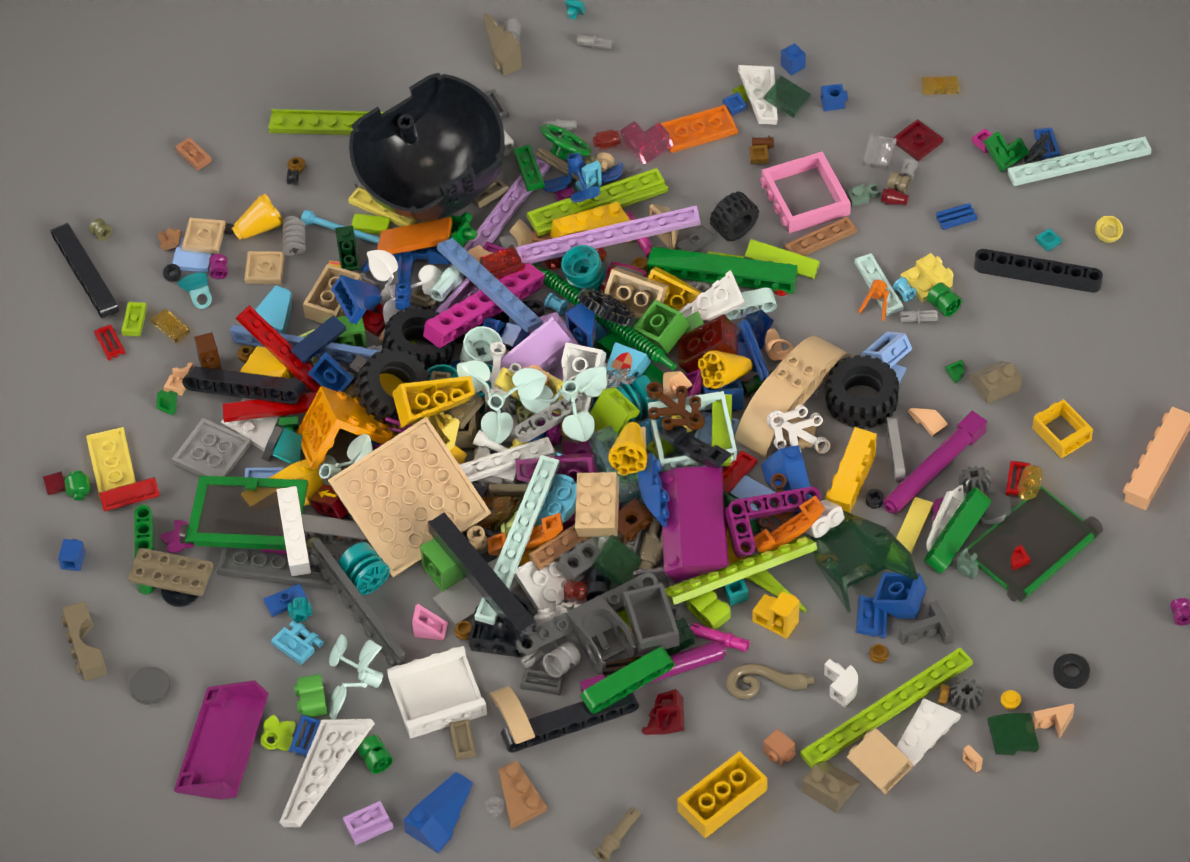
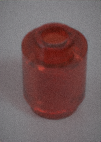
[593,129,620,150]

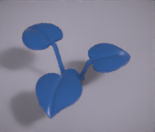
[543,153,623,203]

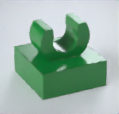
[156,390,178,415]
[279,416,300,432]

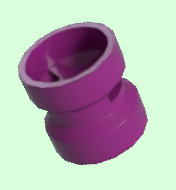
[209,254,228,279]
[1170,598,1190,626]

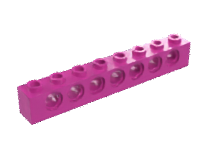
[423,263,545,348]

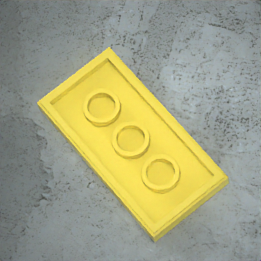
[86,427,136,497]

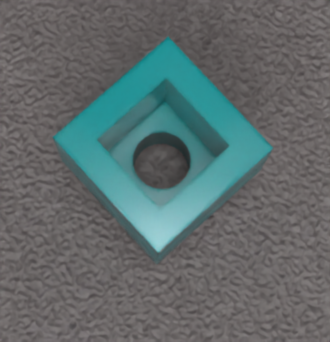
[723,579,749,606]

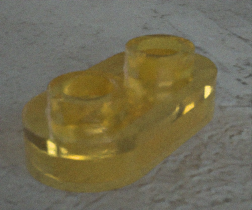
[1018,465,1043,500]

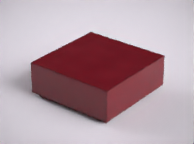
[43,471,65,495]

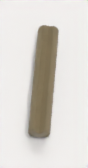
[535,147,582,182]

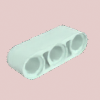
[724,288,777,320]

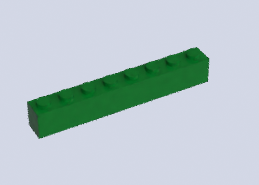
[647,247,798,294]

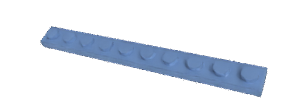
[230,325,381,363]

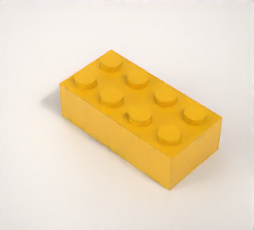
[677,751,767,839]

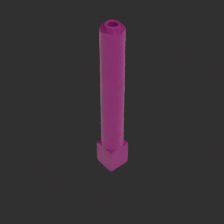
[883,411,987,514]
[580,640,726,693]

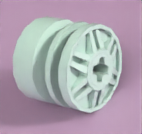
[460,326,502,366]

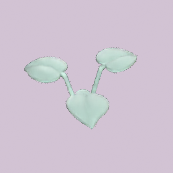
[457,360,547,444]
[518,367,607,442]
[318,434,373,521]
[328,634,383,720]

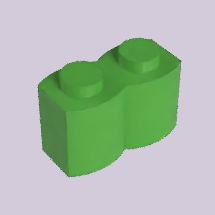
[294,674,328,717]

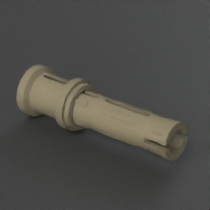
[593,807,641,862]

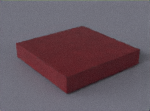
[892,119,944,161]

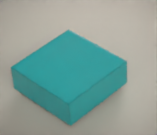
[1035,228,1062,252]

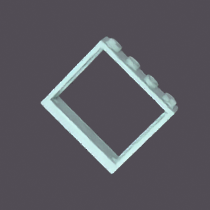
[648,391,737,472]

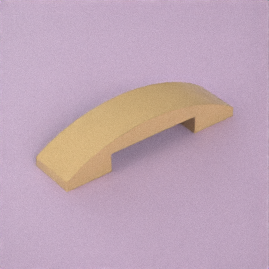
[489,686,535,744]

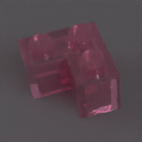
[620,121,673,165]

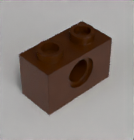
[194,332,222,370]
[613,498,652,545]

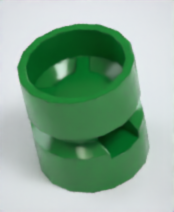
[927,282,962,317]
[356,735,393,774]

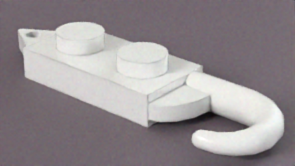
[926,485,964,551]

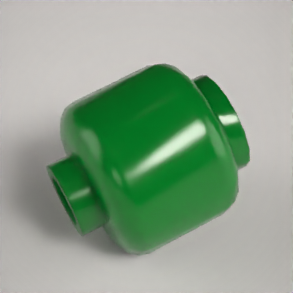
[64,470,91,501]

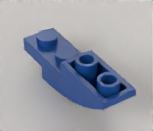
[638,453,669,527]

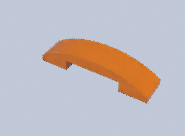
[753,496,825,553]
[487,512,563,555]

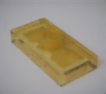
[922,76,959,94]
[151,308,190,343]

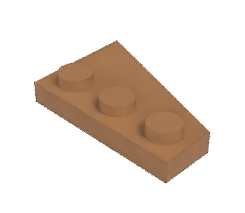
[499,760,547,829]

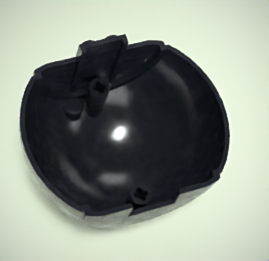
[349,73,505,221]

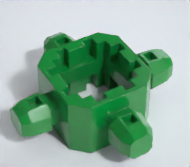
[447,212,477,247]

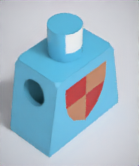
[606,342,651,388]

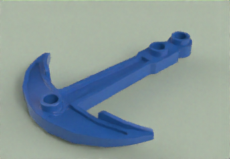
[361,247,451,310]

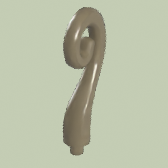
[725,663,814,699]

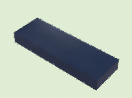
[291,315,347,364]

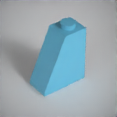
[255,285,293,334]

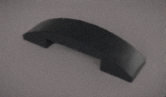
[659,423,731,468]

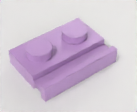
[343,801,393,845]

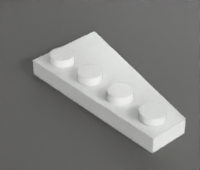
[738,65,778,125]
[679,270,746,321]
[896,699,961,773]

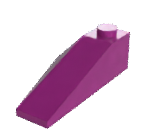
[515,453,597,484]

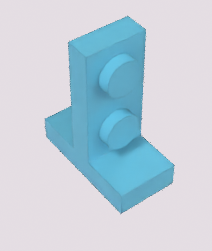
[575,161,602,191]

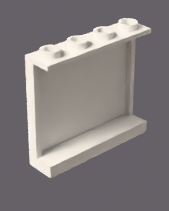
[387,646,487,739]

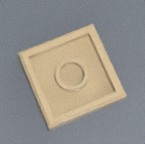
[182,217,226,254]
[244,251,285,284]

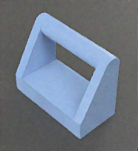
[862,331,912,368]

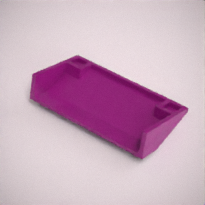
[659,466,728,583]
[174,680,269,799]

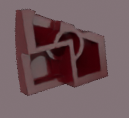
[642,689,684,735]

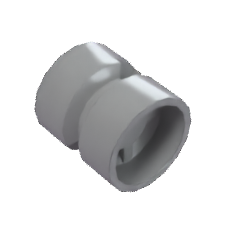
[543,642,581,677]

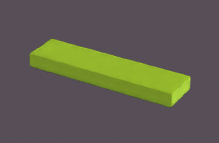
[745,239,820,279]
[712,394,732,466]

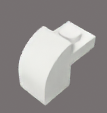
[824,659,858,708]

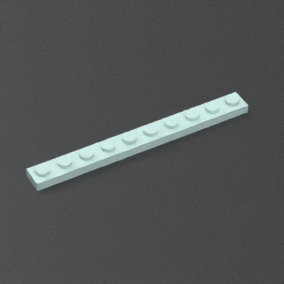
[475,455,560,625]

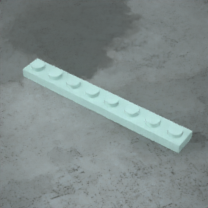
[1008,137,1152,186]

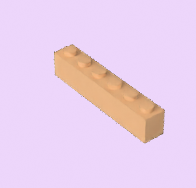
[1123,406,1190,510]

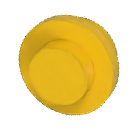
[1000,690,1021,710]

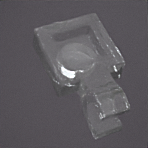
[606,368,635,388]

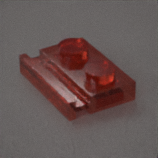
[480,247,525,279]

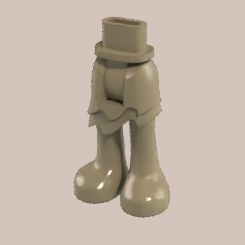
[637,514,664,570]

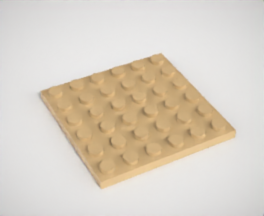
[328,417,491,578]

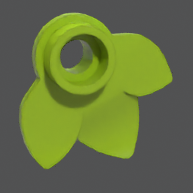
[261,715,299,751]

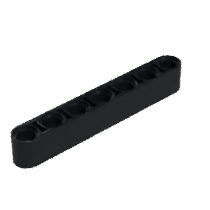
[51,223,119,319]
[974,249,1103,293]
[182,366,306,404]
[500,692,639,753]

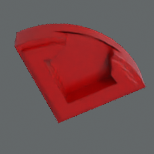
[1010,545,1031,570]

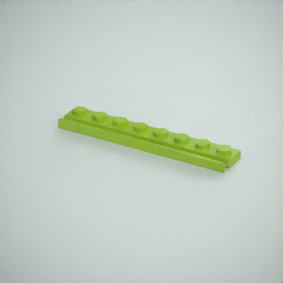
[269,109,384,135]
[527,168,669,237]
[665,535,818,605]

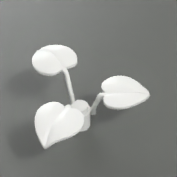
[366,250,443,325]

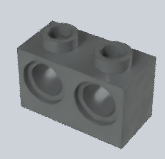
[556,539,605,585]

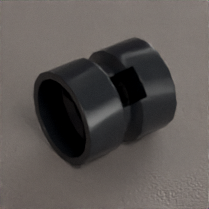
[585,567,611,601]

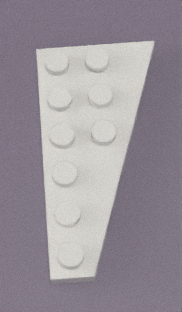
[514,536,616,611]

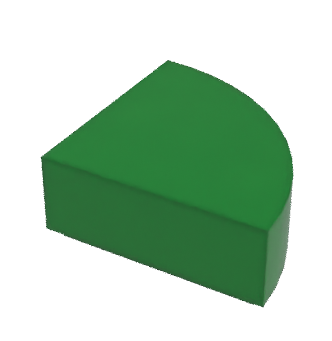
[945,359,964,384]

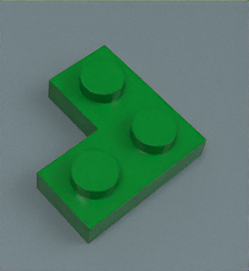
[983,131,1029,172]

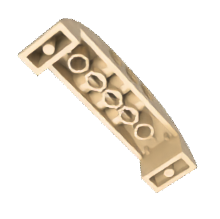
[734,336,854,460]

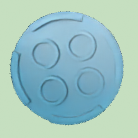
[535,474,577,526]

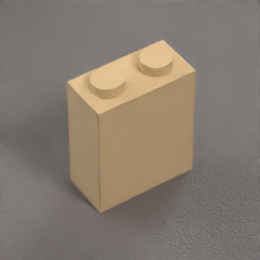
[847,727,914,795]

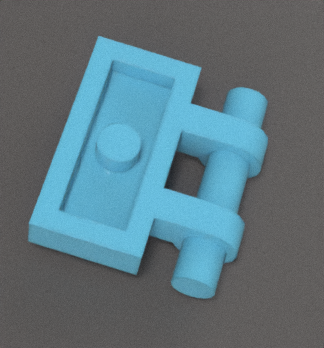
[271,620,324,665]

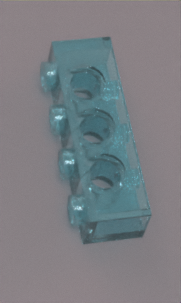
[589,426,641,505]

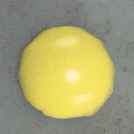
[1095,216,1123,243]

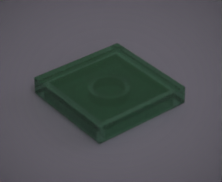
[764,76,811,118]
[593,535,642,586]

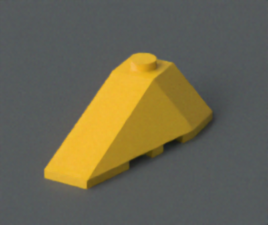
[648,266,702,311]
[241,459,323,510]

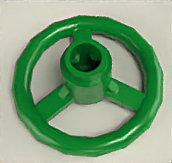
[540,123,592,160]

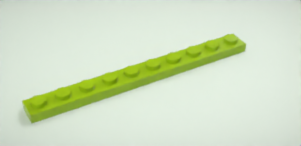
[800,647,973,769]

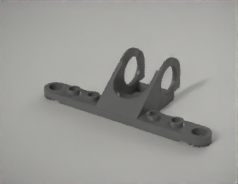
[516,573,658,674]

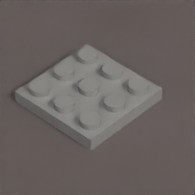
[172,418,252,477]

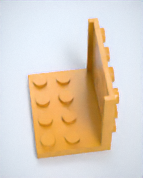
[296,386,395,470]

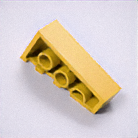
[550,202,632,242]
[392,376,475,428]
[825,427,877,516]

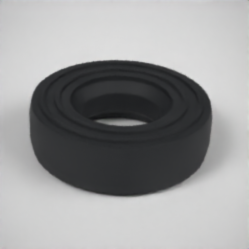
[1053,653,1090,689]

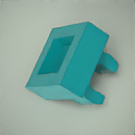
[565,0,586,20]

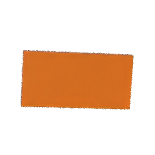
[658,105,738,153]
[377,217,452,254]

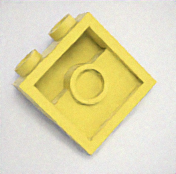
[900,253,954,302]

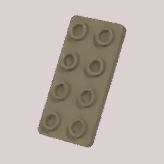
[128,548,214,596]

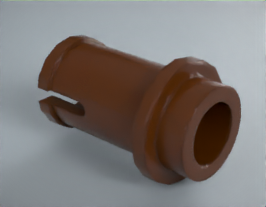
[752,135,774,150]

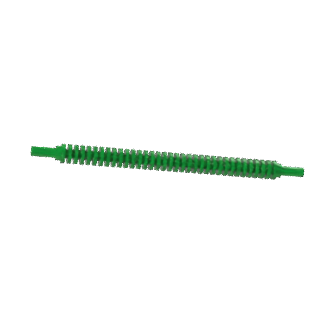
[531,263,677,371]

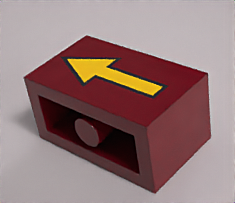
[308,484,348,519]

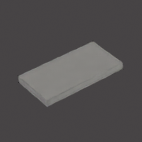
[433,558,521,626]

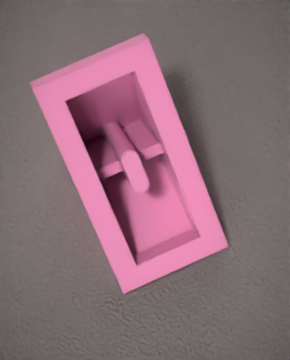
[412,604,448,640]

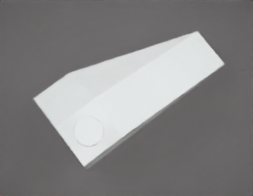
[561,342,606,414]

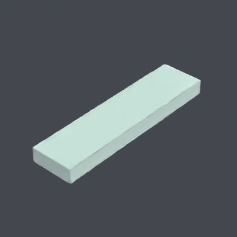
[854,253,903,316]

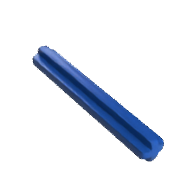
[739,320,770,382]

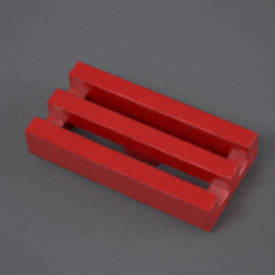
[94,324,126,361]
[1005,461,1030,498]

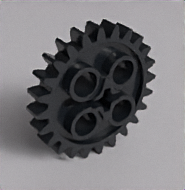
[578,287,636,327]

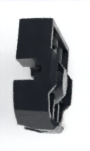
[468,594,534,658]

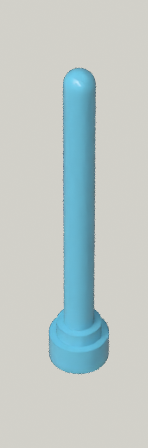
[301,210,380,244]

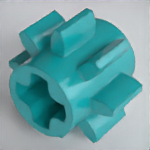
[288,597,312,622]

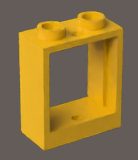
[1032,399,1093,459]

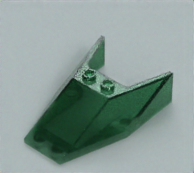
[811,510,918,612]

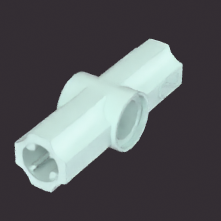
[430,264,465,302]

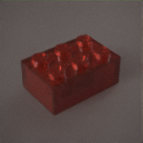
[677,314,739,374]

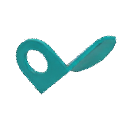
[178,273,212,309]
[272,428,302,464]

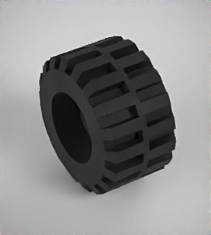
[710,192,759,241]

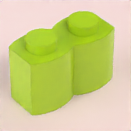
[686,590,731,630]

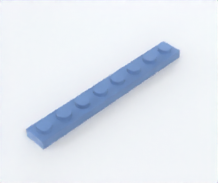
[437,238,543,333]

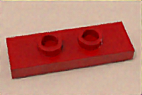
[722,450,758,492]
[99,477,160,512]

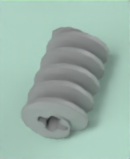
[282,216,306,256]

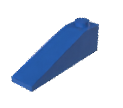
[761,445,812,517]
[404,772,473,853]

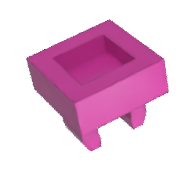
[972,129,992,153]

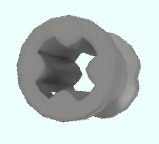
[899,158,918,181]

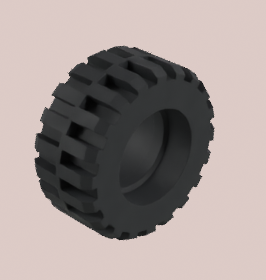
[382,307,456,370]
[355,348,430,425]
[826,355,899,429]

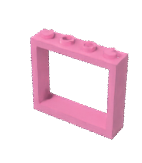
[760,152,851,234]

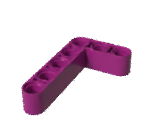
[725,487,821,559]

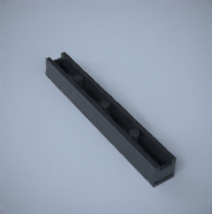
[428,512,537,642]

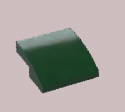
[987,713,1039,755]

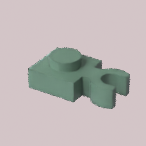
[846,183,880,206]
[957,548,979,580]

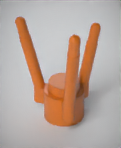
[858,280,889,321]

